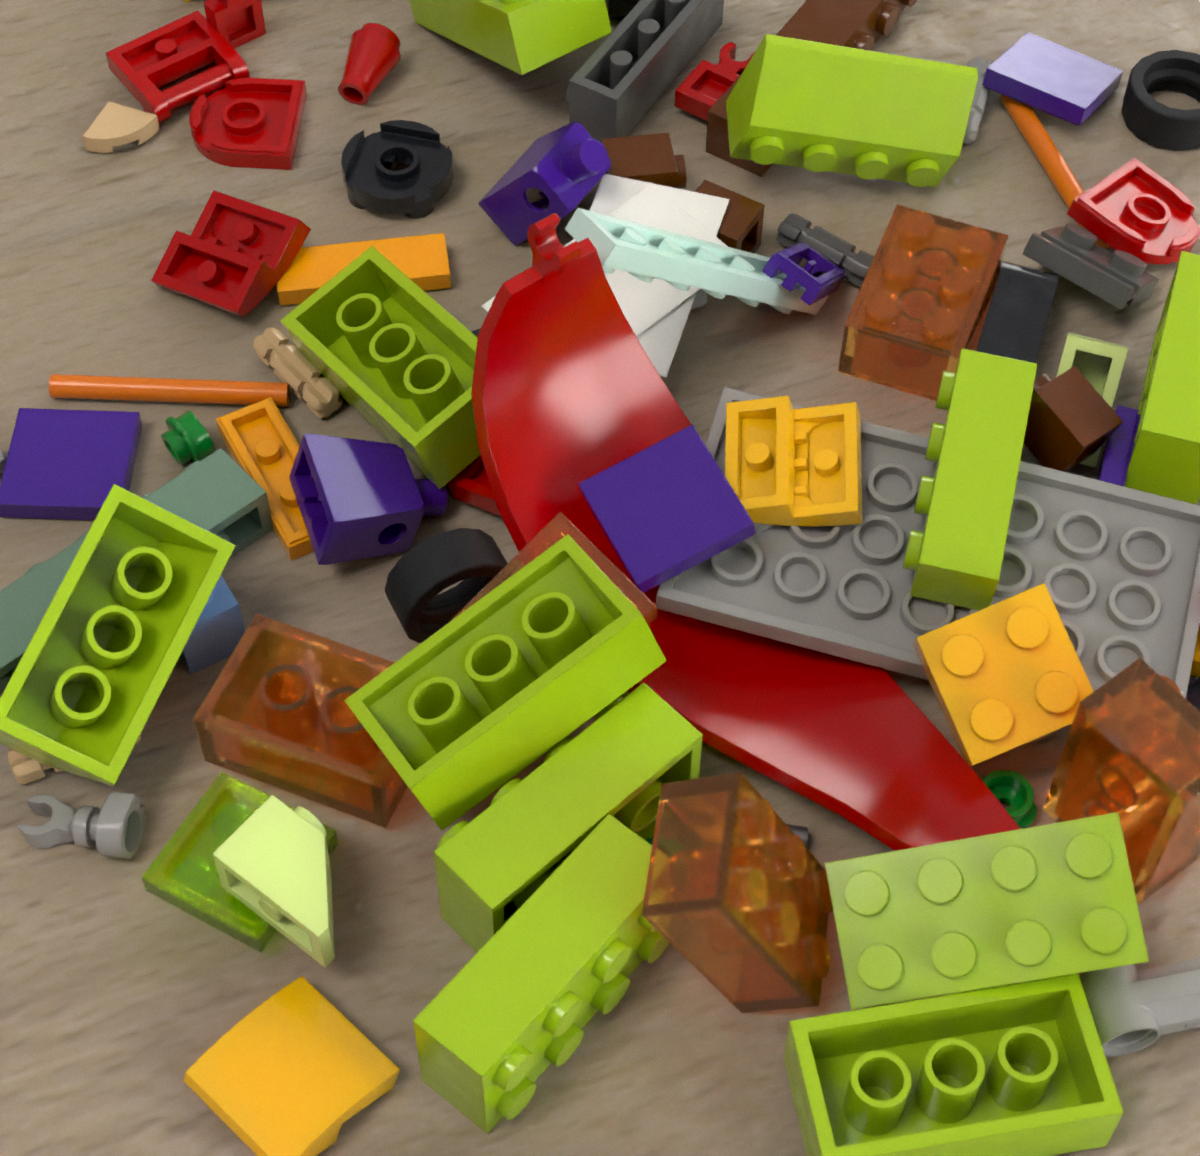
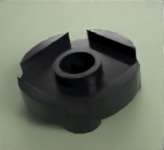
[341,120,453,219]

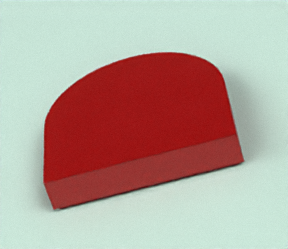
[189,78,307,170]
[1067,158,1200,264]

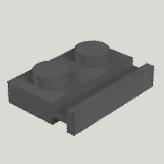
[1022,223,1159,309]

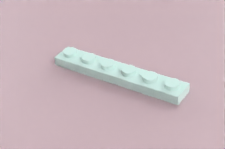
[565,208,829,315]

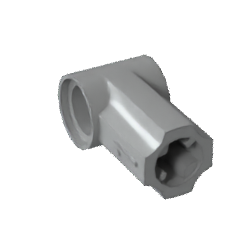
[1080,958,1200,1057]

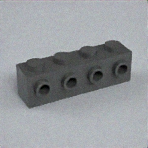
[566,0,724,144]

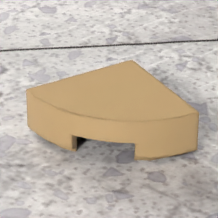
[82,101,160,153]

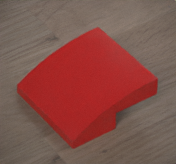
[151,190,311,317]

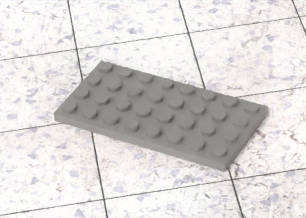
[656,387,1200,745]

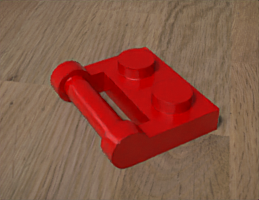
[106,10,250,123]

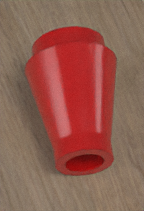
[338,23,401,105]

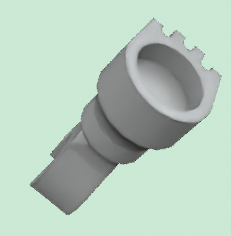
[17,792,148,859]

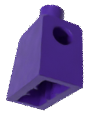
[478,121,611,246]
[289,434,447,565]

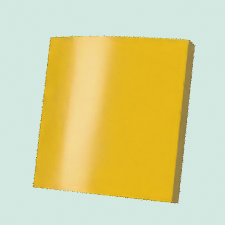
[725,395,863,527]
[183,976,400,1156]

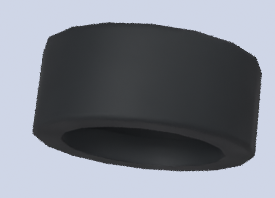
[1121,50,1200,151]
[385,528,513,644]

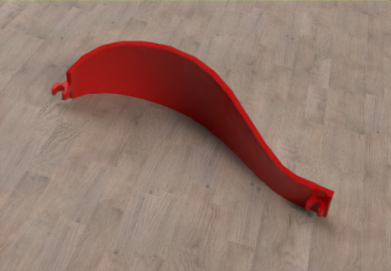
[471,213,1020,985]

